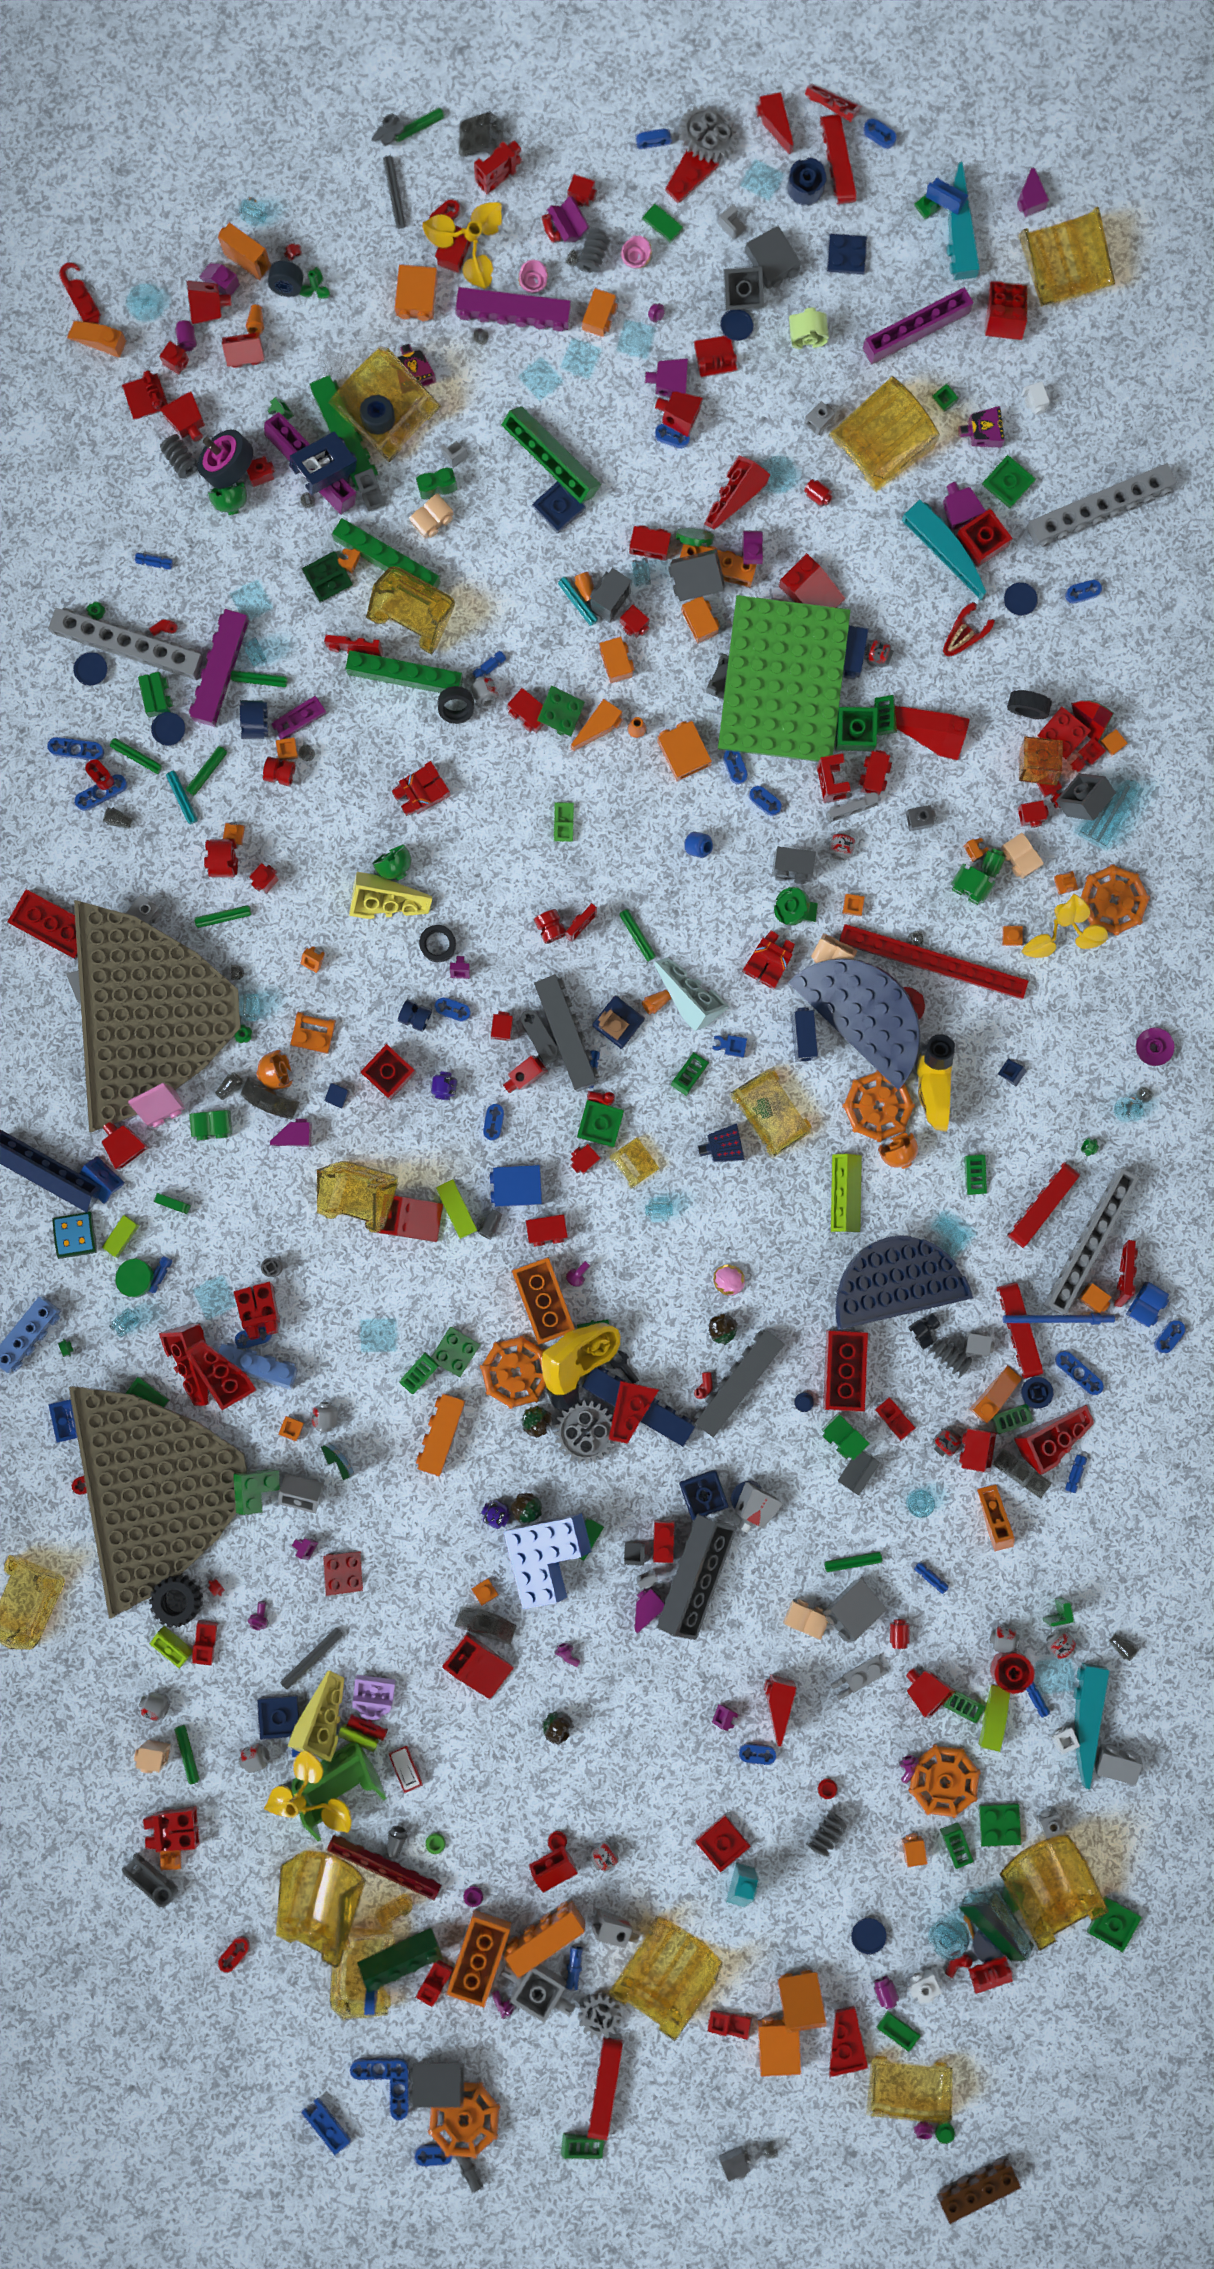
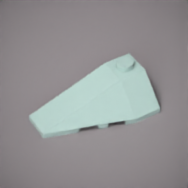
[654,957,729,1031]

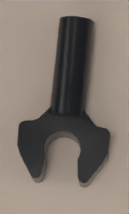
[610,1350,639,1384]

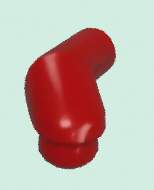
[541,214,562,243]
[149,619,178,636]
[587,1091,615,1106]
[694,1372,713,1399]
[944,1954,973,1978]

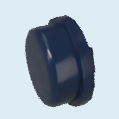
[1021,1377,1054,1409]

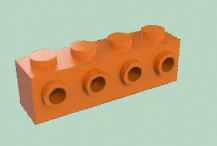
[680,544,757,588]
[416,1393,466,1477]

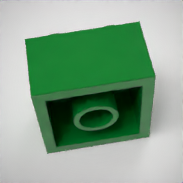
[836,707,877,752]

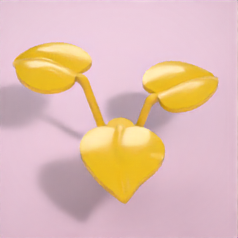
[422,202,502,289]
[1021,894,1108,958]
[264,1750,352,1833]

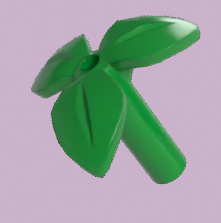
[299,267,330,299]

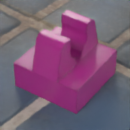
[450,956,470,979]
[292,1538,318,1560]
[712,1704,738,1731]

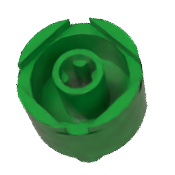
[951,864,996,906]

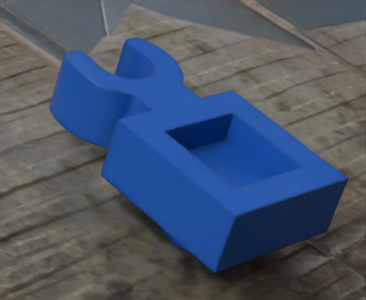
[712,1035,747,1058]

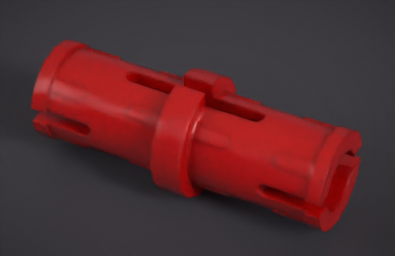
[347,1714,388,1741]

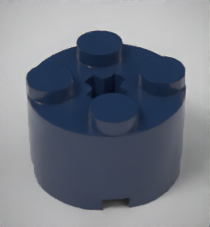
[787,158,827,206]
[240,700,268,739]

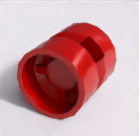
[263,756,296,787]
[534,909,566,944]

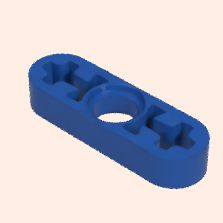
[47,737,104,760]
[75,774,127,811]
[1055,1351,1104,1395]

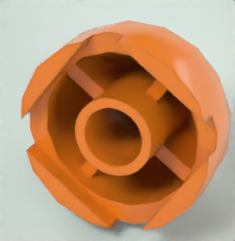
[256,1050,293,1090]
[878,1133,918,1169]

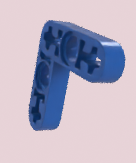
[350,2058,409,2121]

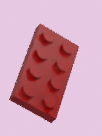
[7,889,78,960]

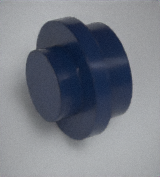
[794,1392,814,1412]

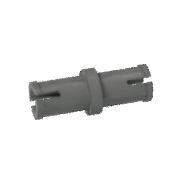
[454,2156,483,2193]

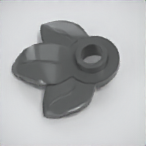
[371,113,404,146]

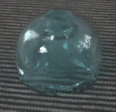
[928,1917,970,1961]

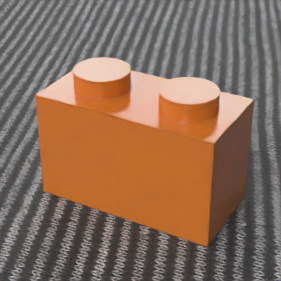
[582,288,618,337]
[681,596,720,644]
[599,636,635,684]

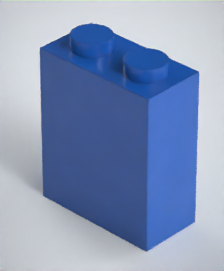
[490,1165,542,1207]

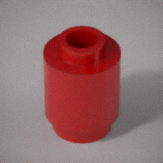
[804,479,833,507]
[890,1619,910,1649]

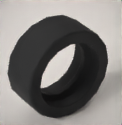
[438,686,474,724]
[419,925,456,963]

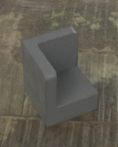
[624,1542,645,1566]

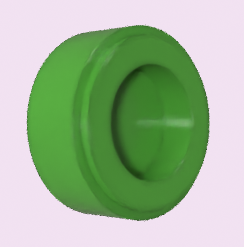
[425,1833,446,1854]

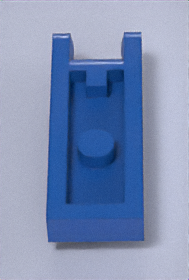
[301,2097,351,2156]

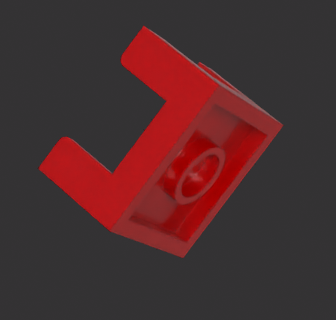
[816,753,851,803]

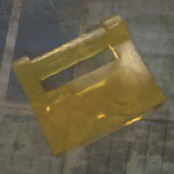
[609,1137,660,1189]

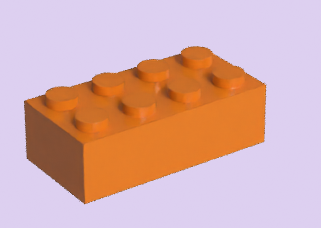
[512,1257,575,1345]
[505,1901,585,1979]
[446,1910,511,2008]

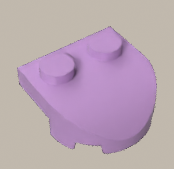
[352,1675,396,1720]

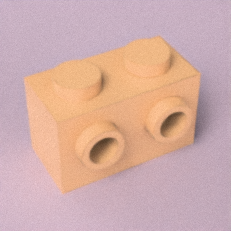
[134,1740,171,1773]

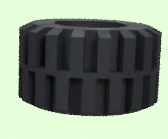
[149,1574,203,1628]

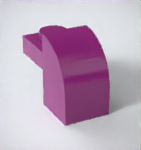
[741,530,763,564]

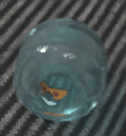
[238,197,268,227]
[239,994,264,1021]
[1114,1097,1144,1122]
[645,1197,674,1222]

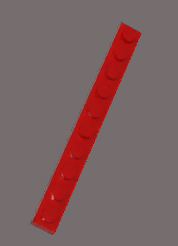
[839,924,1029,1000]

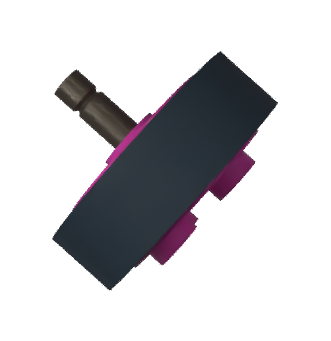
[197,429,253,489]

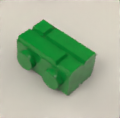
[138,672,173,718]

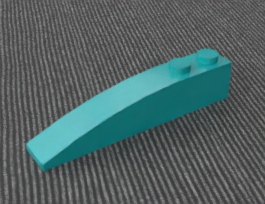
[947,162,980,281]
[901,499,986,600]
[1074,1663,1110,1790]

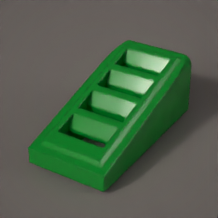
[874,695,897,736]
[671,1052,709,1096]
[964,1155,987,1195]
[399,1352,439,1394]
[992,1404,1034,1435]
[943,1688,985,1724]
[940,1822,974,1870]
[561,2133,604,2159]

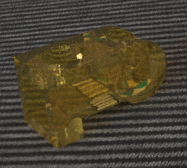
[375,1894,413,1932]

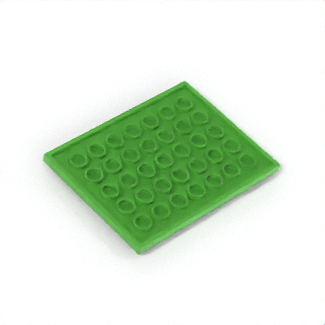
[718,595,851,762]

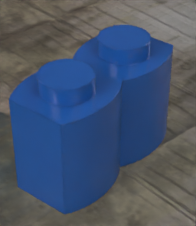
[1126,1281,1169,1327]

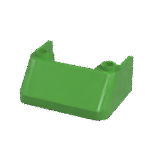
[291,1742,387,1842]

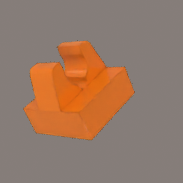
[338,549,360,574]
[223,823,245,845]
[963,838,988,862]
[1054,871,1078,895]
[300,946,325,973]
[160,1850,181,1870]

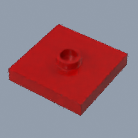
[566,903,597,942]
[695,1814,751,1873]

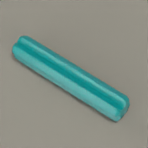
[558,576,598,626]
[166,771,198,825]

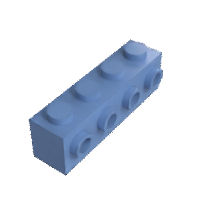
[0,1296,61,1373]
[218,1343,298,1390]

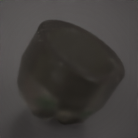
[565,249,580,267]
[472,328,489,345]
[300,492,316,509]
[298,744,315,761]
[908,931,923,946]
[231,965,244,980]
[1136,1086,1154,1103]
[762,2140,778,2159]

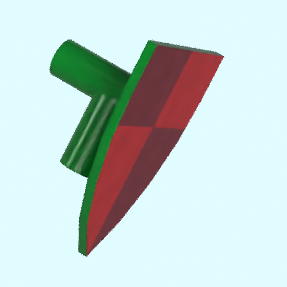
[1071,701,1114,742]

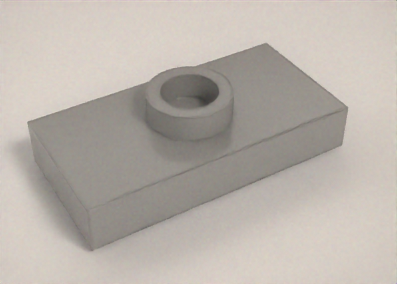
[637,1569,658,1589]

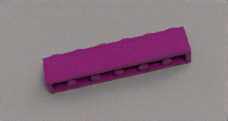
[455,287,571,332]
[862,287,974,365]
[264,412,356,515]
[189,609,250,727]

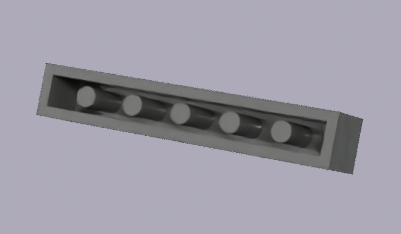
[534,974,600,1092]
[694,1329,785,1438]

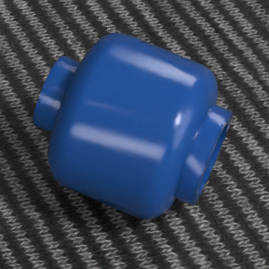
[684,831,713,858]

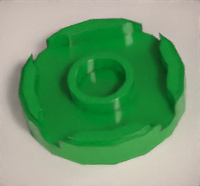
[676,528,714,547]
[774,887,810,926]
[115,1259,154,1298]

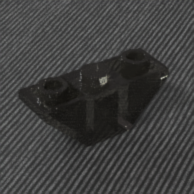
[240,1077,300,1120]
[992,1448,1052,1499]
[454,1607,517,1645]

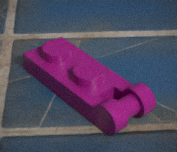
[271,695,326,740]

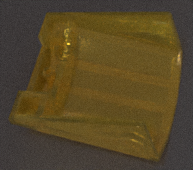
[1018,206,1115,307]
[328,346,442,463]
[829,376,940,492]
[999,1835,1109,1951]
[276,1850,366,1968]
[608,1916,723,2041]

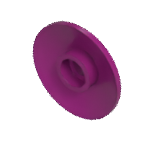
[1136,1028,1175,1066]

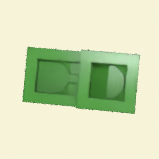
[554,802,574,842]

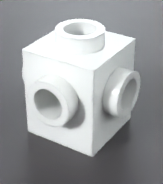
[908,1968,942,2004]

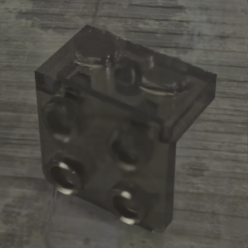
[459,111,504,158]

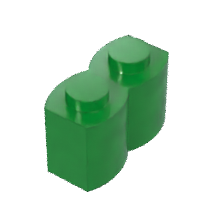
[416,468,457,499]
[189,1110,232,1141]

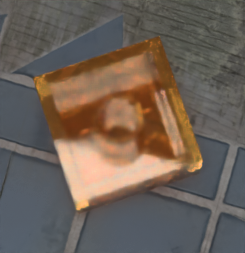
[1019,736,1063,785]

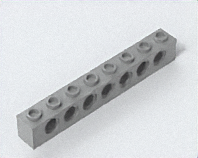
[1026,463,1177,547]
[48,607,204,680]
[1043,1168,1139,1315]

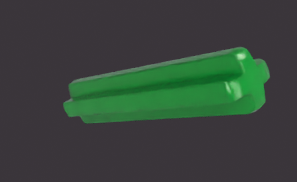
[395,107,444,142]
[231,670,288,688]
[110,738,162,774]
[186,746,227,796]
[194,905,252,928]
[620,909,656,961]
[824,1552,882,1572]
[174,1725,200,1785]

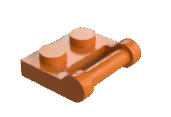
[290,1012,336,1054]

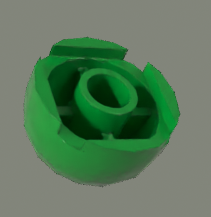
[207,481,247,515]
[372,844,411,881]

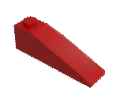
[704,455,771,530]
[888,706,970,761]
[159,1324,208,1406]
[184,1340,257,1410]
[1014,1405,1094,1475]

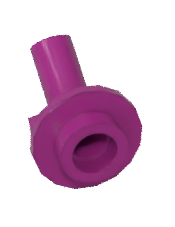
[566,1261,590,1287]
[248,1601,268,1631]
[554,1643,580,1667]
[899,1755,919,1784]
[491,1990,515,2019]

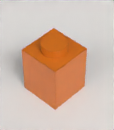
[1077,1283,1111,1313]
[902,1833,928,1867]

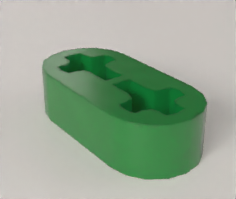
[153,1193,191,1215]

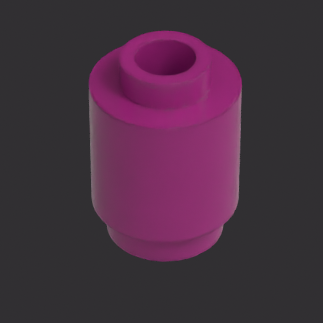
[175,320,197,352]
[874,1976,899,2009]

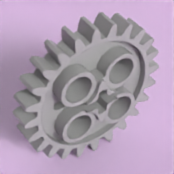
[678,105,739,163]
[554,1400,614,1464]

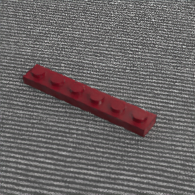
[326,1834,442,1900]

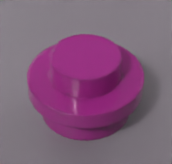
[648,303,665,323]
[463,1886,483,1907]
[914,2122,934,2140]

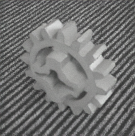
[578,1992,621,2040]

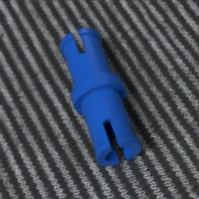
[566,1946,583,1990]

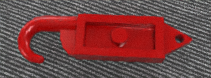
[59,262,101,324]

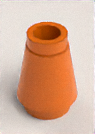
[245,304,264,334]
[574,572,594,602]
[627,717,646,738]
[642,989,671,1015]

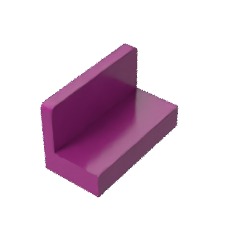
[547,196,590,243]

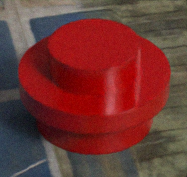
[284,243,302,261]
[207,1578,225,1597]
[817,1778,837,1799]
[547,1831,567,1851]

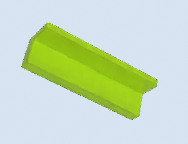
[831,1154,862,1232]

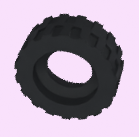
[1007,690,1052,720]

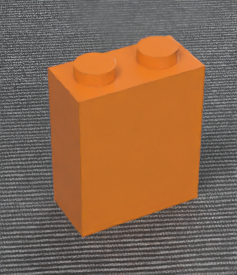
[218,222,271,281]
[395,264,438,321]
[657,721,712,781]
[778,1970,827,2033]
[757,2017,801,2077]

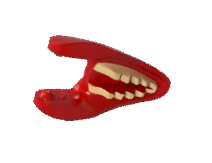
[943,602,995,657]

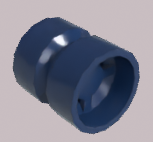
[397,999,432,1032]

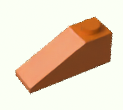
[67,321,126,358]
[571,699,623,751]
[969,1366,1022,1423]
[977,1485,1015,1552]

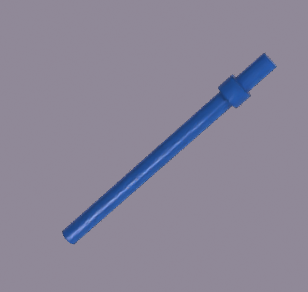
[1002,1313,1115,1325]

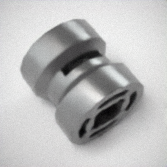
[261,1258,283,1277]

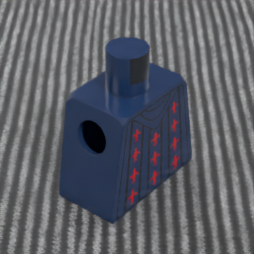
[697,1124,745,1162]

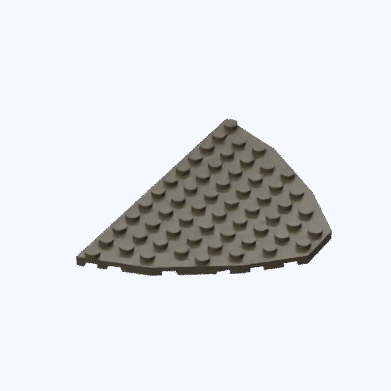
[74,900,241,1132]
[69,1386,247,1619]

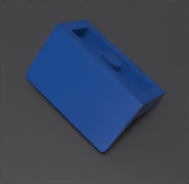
[926,177,969,215]
[79,1156,125,1204]

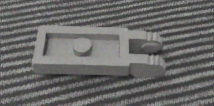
[826,792,879,822]
[831,1655,887,1700]

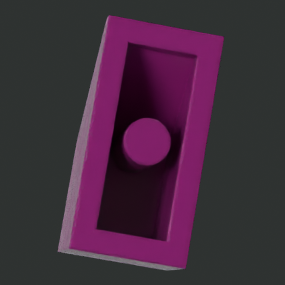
[1017,167,1049,217]
[199,263,240,296]
[270,1119,312,1147]
[634,1587,665,1634]

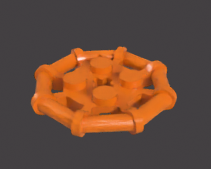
[1081,864,1151,936]
[842,1070,915,1142]
[479,1335,546,1409]
[908,1744,981,1819]
[427,2082,501,2159]

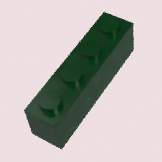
[357,1928,443,1993]

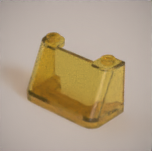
[366,566,455,655]
[729,1069,812,1159]
[317,1161,398,1233]
[0,1555,65,1650]
[330,1927,395,2020]
[866,2056,952,2124]

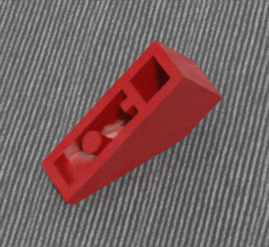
[756,92,794,154]

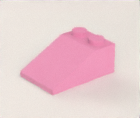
[128,1083,185,1128]

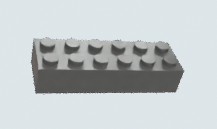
[656,1514,737,1640]

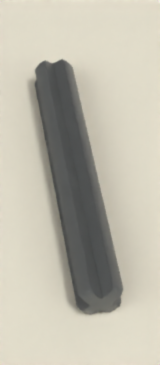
[383,155,406,229]
[281,1628,343,1689]

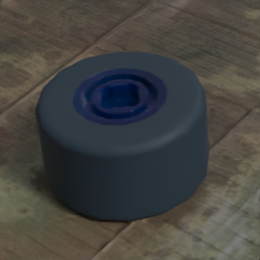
[267,260,304,297]
[360,395,395,435]

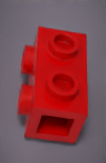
[858,750,892,796]

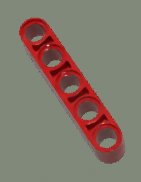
[820,114,856,205]
[1007,1162,1080,1248]
[997,1282,1043,1379]
[587,2036,623,2141]

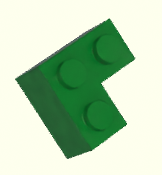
[821,1413,870,1460]
[233,1469,280,1515]

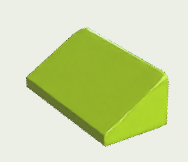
[102,1215,140,1258]
[149,1626,193,1669]
[338,1724,379,1752]

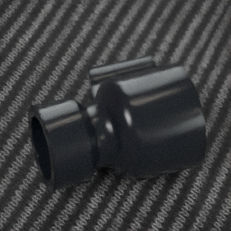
[908,1313,941,1350]

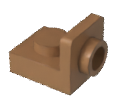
[598,1009,629,1040]

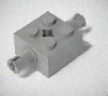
[501,1963,576,2023]

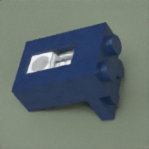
[289,431,357,496]

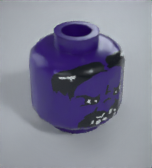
[431,1071,457,1100]
[481,1500,511,1529]

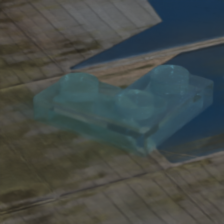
[930,1212,973,1260]

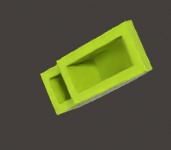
[436,1179,478,1239]
[978,1685,1010,1752]

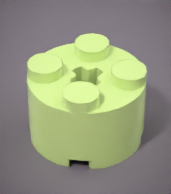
[789,307,829,349]

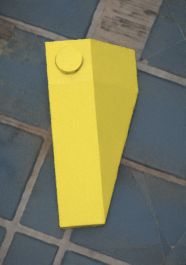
[349,872,432,919]
[288,1671,344,1762]

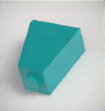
[726,1863,759,1907]

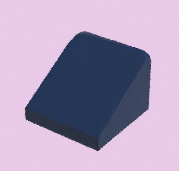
[998,1059,1027,1087]
[324,1083,350,1109]

